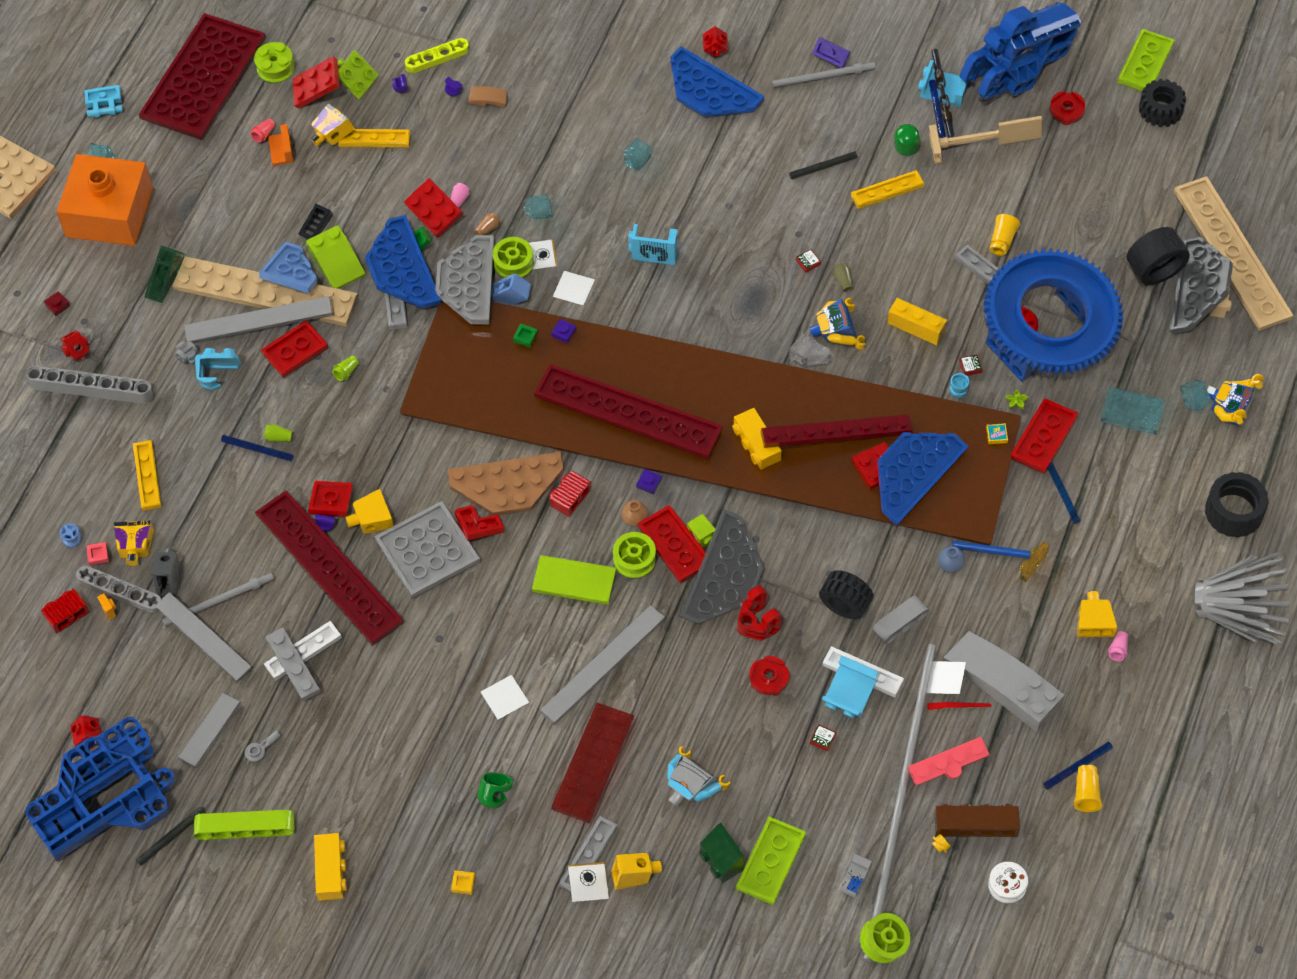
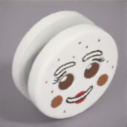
[988,862,1028,903]

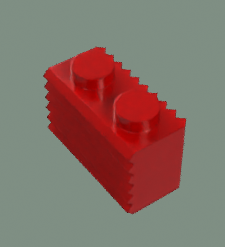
[549,471,591,517]
[41,588,90,634]

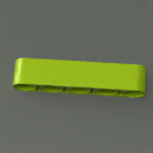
[194,810,295,840]

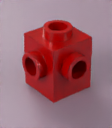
[703,26,728,58]
[59,330,90,360]
[71,715,101,749]

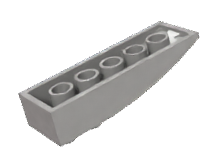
[943,631,1064,732]

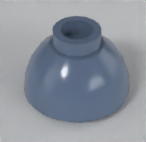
[938,546,965,572]

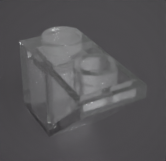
[789,334,833,368]

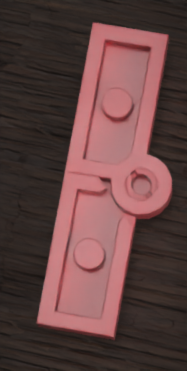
[908,737,990,786]

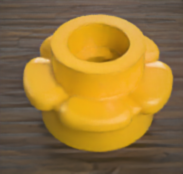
[932,834,951,853]

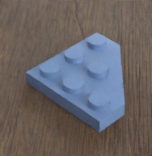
[259,242,317,294]

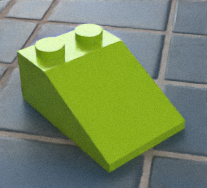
[306,225,366,289]

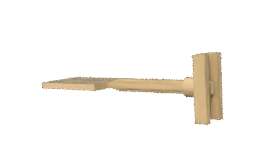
[929,116,1042,164]

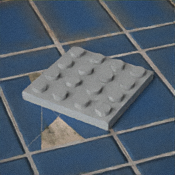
[374,501,480,598]

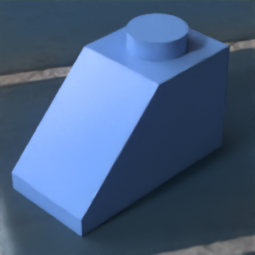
[491,273,531,305]

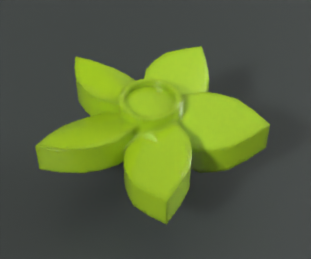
[1005,390,1028,409]

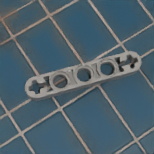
[76,566,161,613]

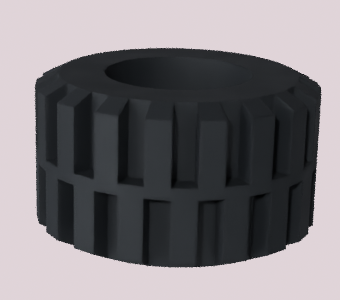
[1139,79,1186,127]
[819,570,874,620]

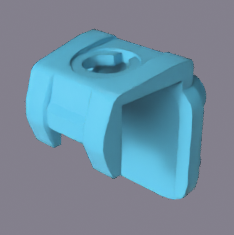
[195,348,241,390]

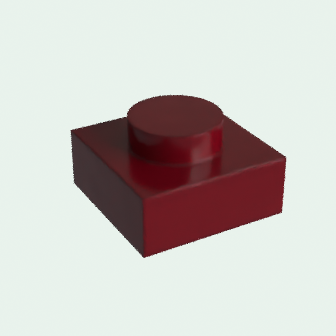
[44,291,70,316]

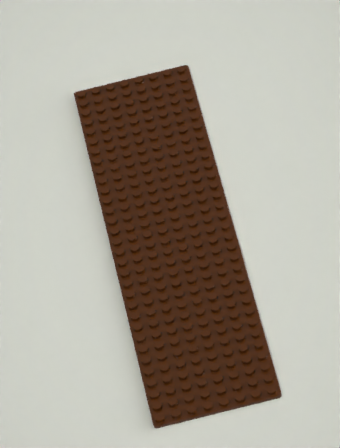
[400,300,1021,545]

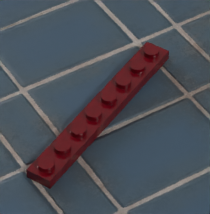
[760,415,913,448]

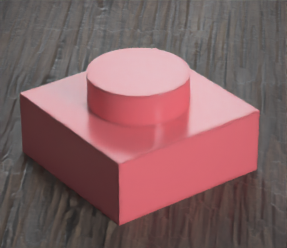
[86,542,109,566]

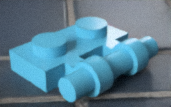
[84,85,123,118]

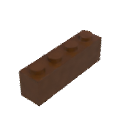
[934,804,1020,837]

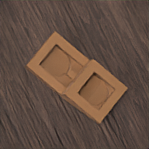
[468,86,507,108]

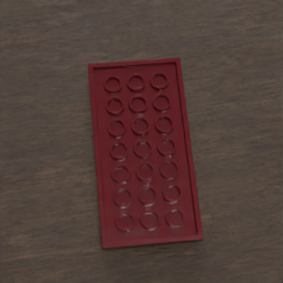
[139,13,266,140]

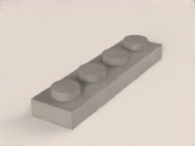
[265,627,320,702]

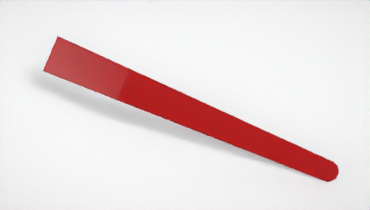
[927,702,991,710]

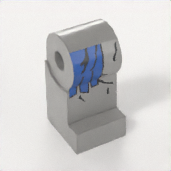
[840,854,872,898]

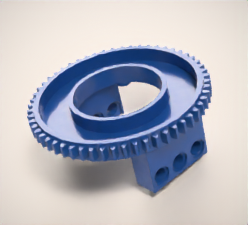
[983,248,1124,382]

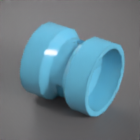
[949,373,969,398]

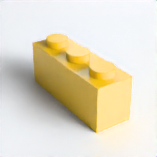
[887,298,947,345]
[732,408,781,470]
[314,833,347,901]

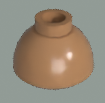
[621,500,648,526]

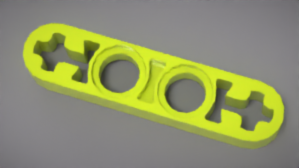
[405,38,469,73]

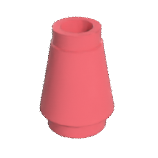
[250,119,275,143]

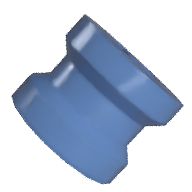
[60,523,82,548]

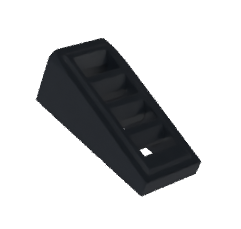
[298,203,333,239]

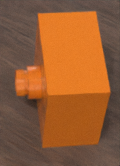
[57,154,153,246]

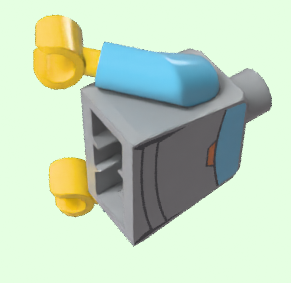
[667,746,730,807]

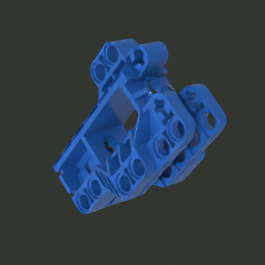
[959,2,1081,99]
[25,717,175,862]

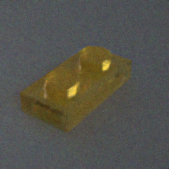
[1019,542,1050,582]

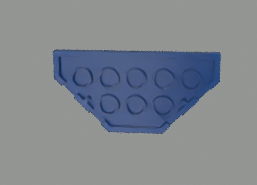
[670,46,764,117]
[365,215,441,309]
[877,432,969,526]

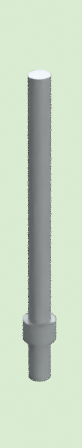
[772,62,876,88]
[162,573,274,627]

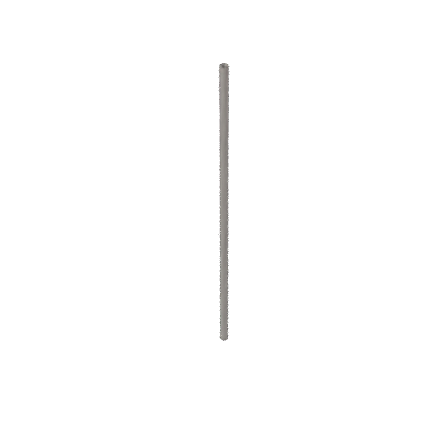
[864,644,936,962]

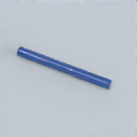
[952,541,1030,558]

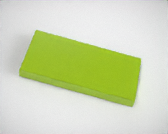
[1117,29,1175,91]
[532,555,616,605]
[736,816,807,906]

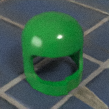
[894,124,920,156]
[477,772,513,809]

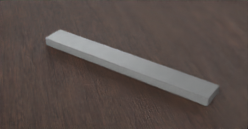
[185,296,333,343]
[540,605,665,725]

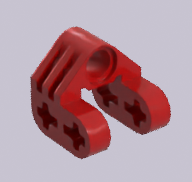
[737,585,782,641]

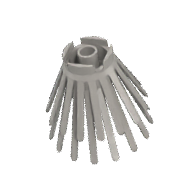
[1195,552,1290,645]

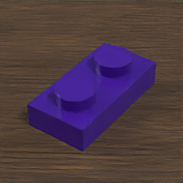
[812,37,851,68]

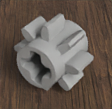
[175,341,198,364]

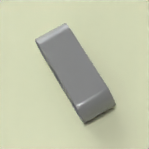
[873,596,929,644]

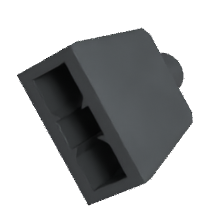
[152,548,180,597]

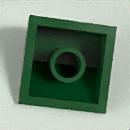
[699,823,744,883]

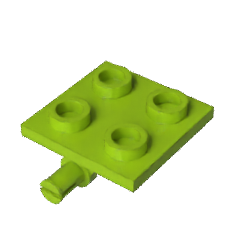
[338,50,379,99]

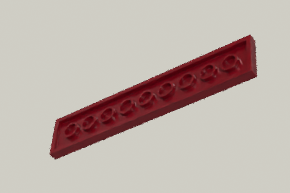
[534,364,723,459]
[255,490,404,646]

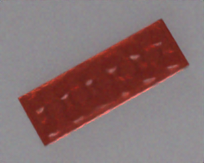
[551,703,634,823]

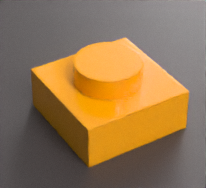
[97,593,116,621]

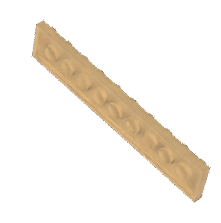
[1174,176,1293,331]
[172,256,358,327]

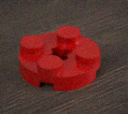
[1049,91,1085,125]
[749,656,789,696]

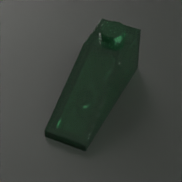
[144,245,185,303]

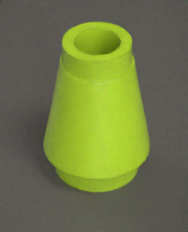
[332,356,359,381]
[264,423,292,442]

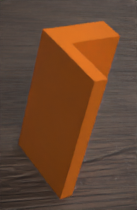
[268,124,293,166]

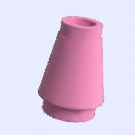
[450,183,470,208]
[1108,631,1128,662]

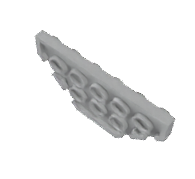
[435,235,494,324]

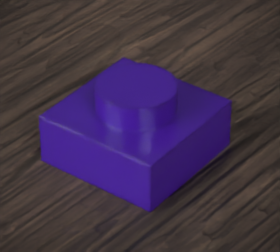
[551,319,577,344]
[636,469,662,495]

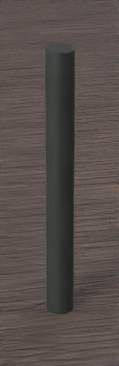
[789,151,857,179]
[136,807,205,866]

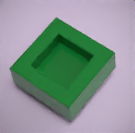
[414,227,432,252]
[513,324,538,348]

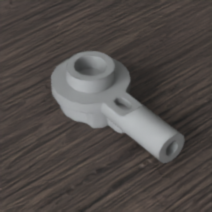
[245,731,281,763]

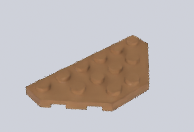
[448,452,564,516]

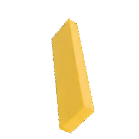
[338,129,410,148]
[851,170,924,209]
[133,440,161,511]

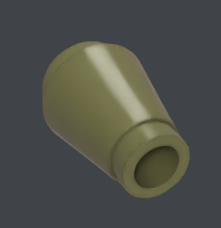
[833,263,854,292]

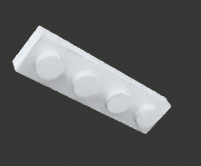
[264,621,342,681]
[823,646,904,698]

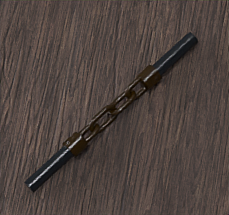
[931,49,955,138]

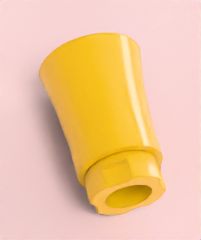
[990,214,1020,256]
[1073,765,1103,812]

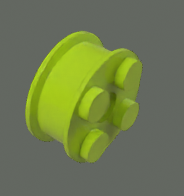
[254,42,295,83]
[493,237,534,278]
[613,532,656,578]
[860,913,910,963]

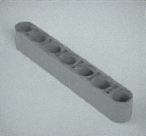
[25,366,154,404]

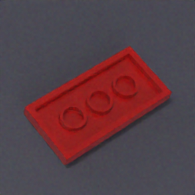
[1010,398,1079,474]
[637,505,706,584]

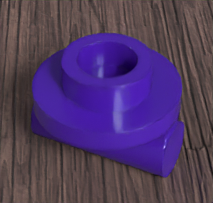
[392,74,408,94]
[445,77,463,96]
[315,514,336,532]

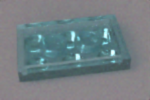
[1100,387,1165,435]

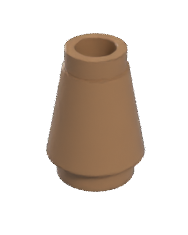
[474,212,501,235]

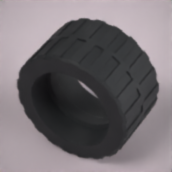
[1126,227,1190,285]
[1205,472,1269,537]

